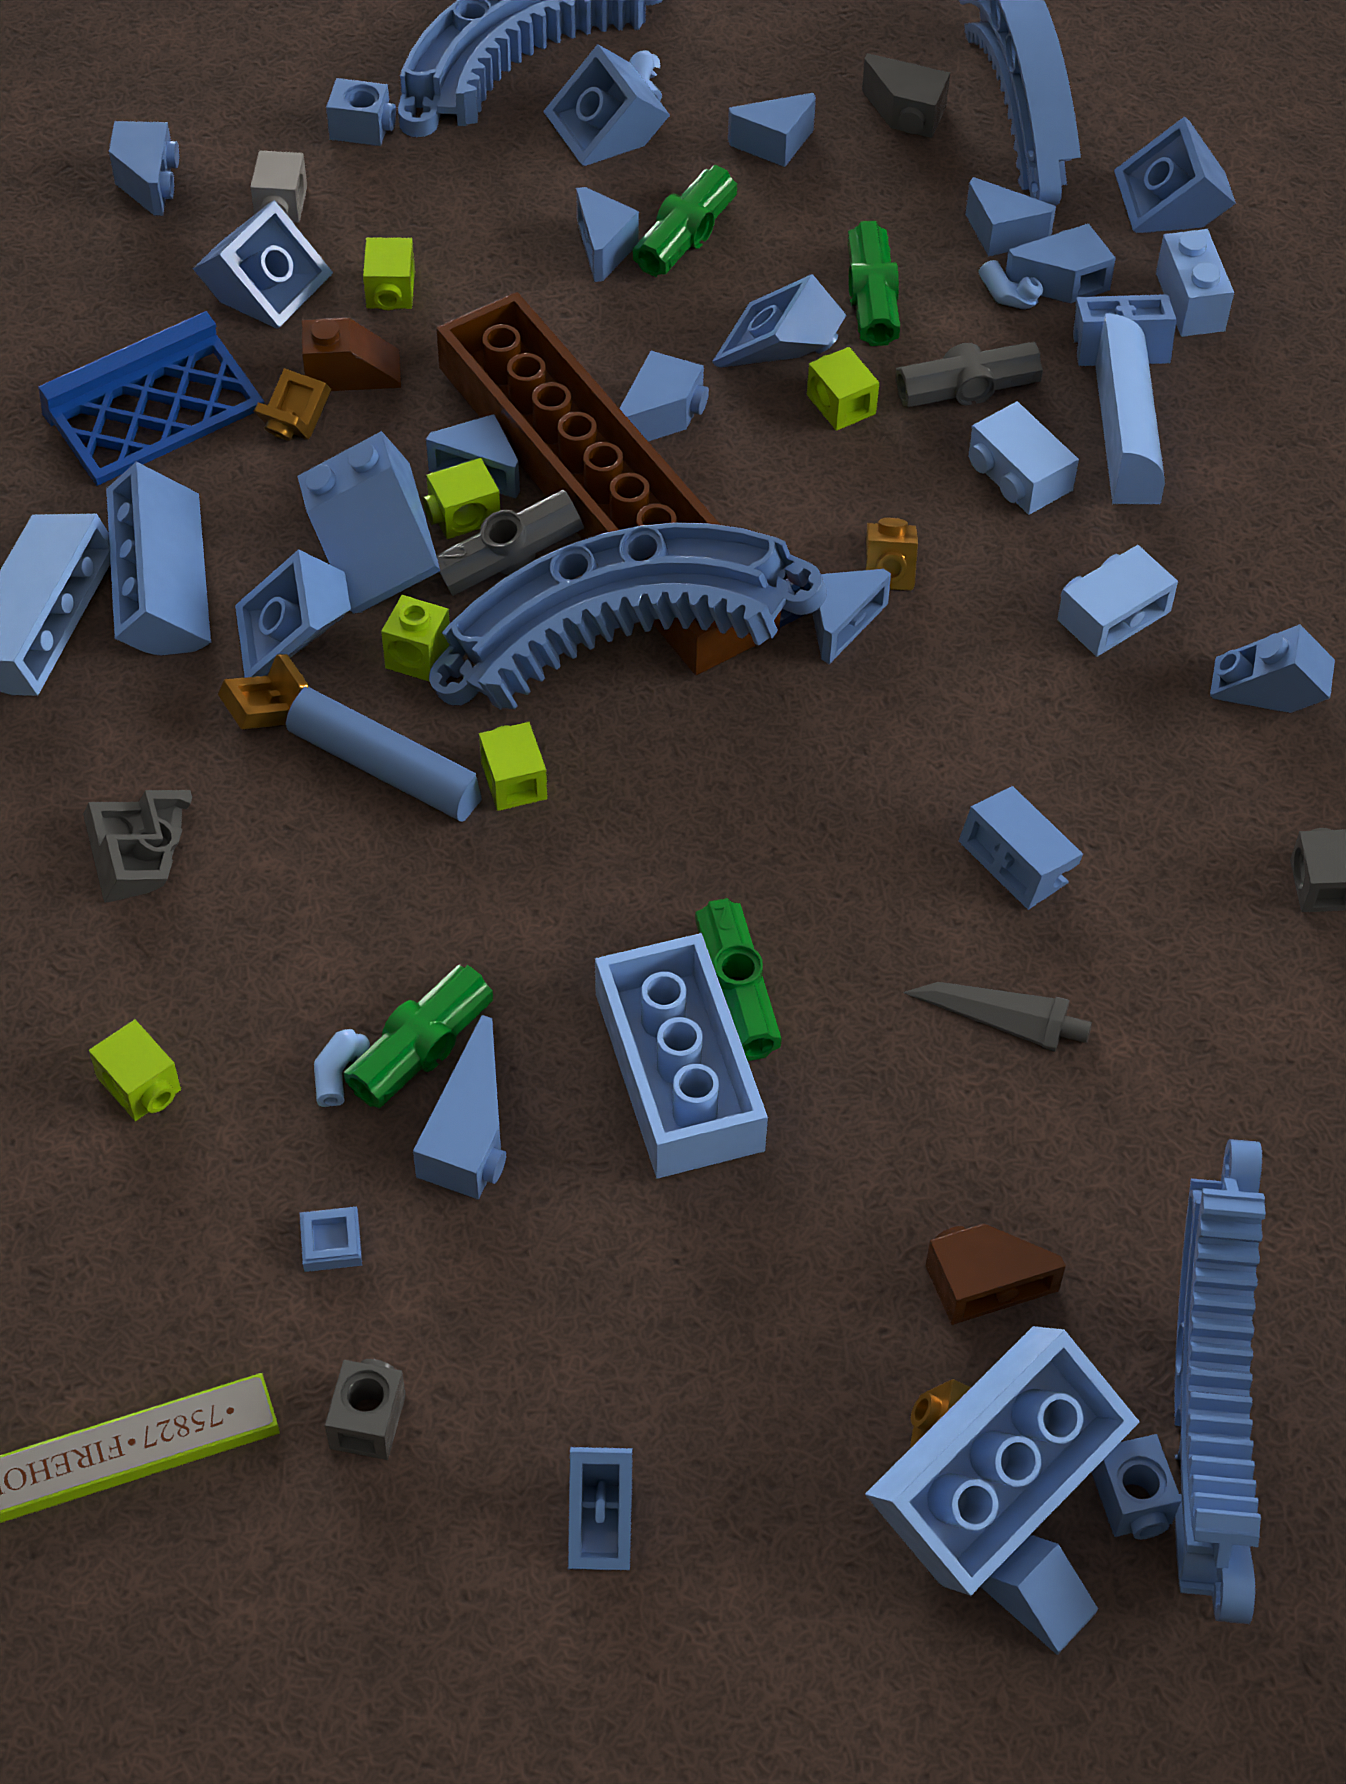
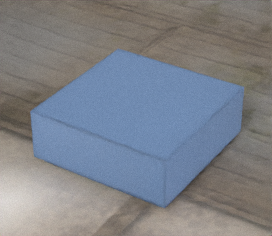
[299,1207,362,1272]

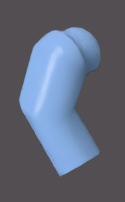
[630,50,662,101]
[978,260,1043,310]
[314,1029,370,1107]

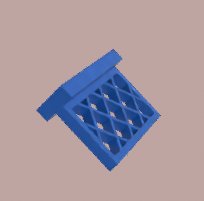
[38,311,264,486]

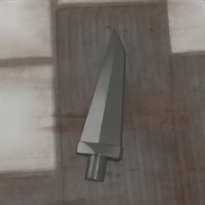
[903,982,1092,1052]

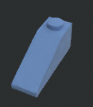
[413,1015,506,1200]

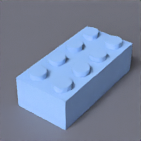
[595,933,768,1179]
[865,1326,1139,1596]

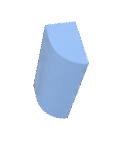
[1095,313,1165,504]
[0,514,110,696]

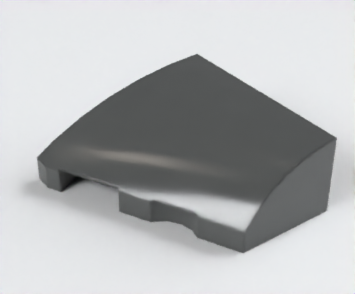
[83,790,192,903]

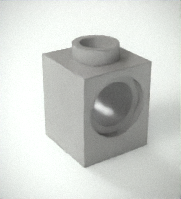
[250,150,307,222]

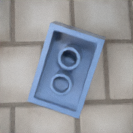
[297,431,441,614]

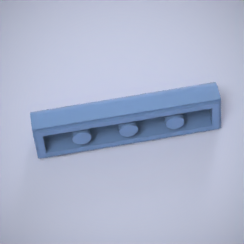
[286,686,482,822]

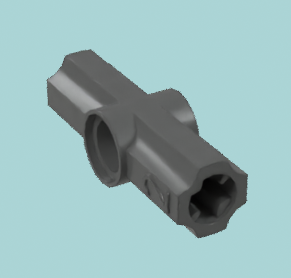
[895,342,1043,407]
[436,489,584,596]

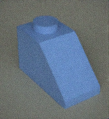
[619,351,709,441]

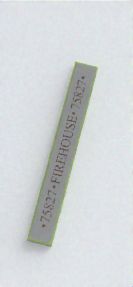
[0,1373,280,1523]

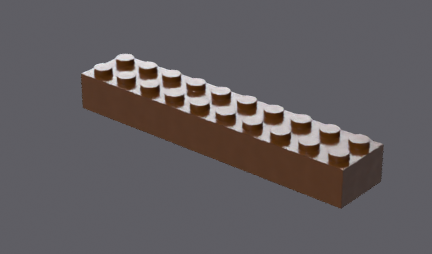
[436,292,781,675]

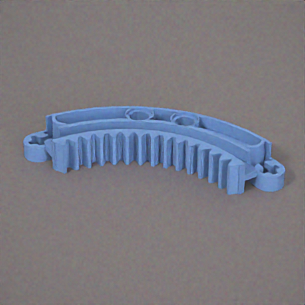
[398,0,663,137]
[959,0,1081,205]
[429,523,827,709]
[1175,1139,1265,1624]

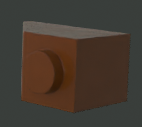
[302,318,401,391]
[925,1223,1066,1325]

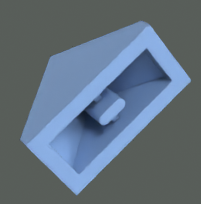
[728,93,816,167]
[965,177,1056,257]
[576,187,639,282]
[426,414,520,498]
[812,569,891,664]
[568,1447,632,1570]
[980,1535,1098,1655]

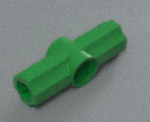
[633,165,737,277]
[847,221,900,346]
[695,898,781,1061]
[344,965,493,1109]

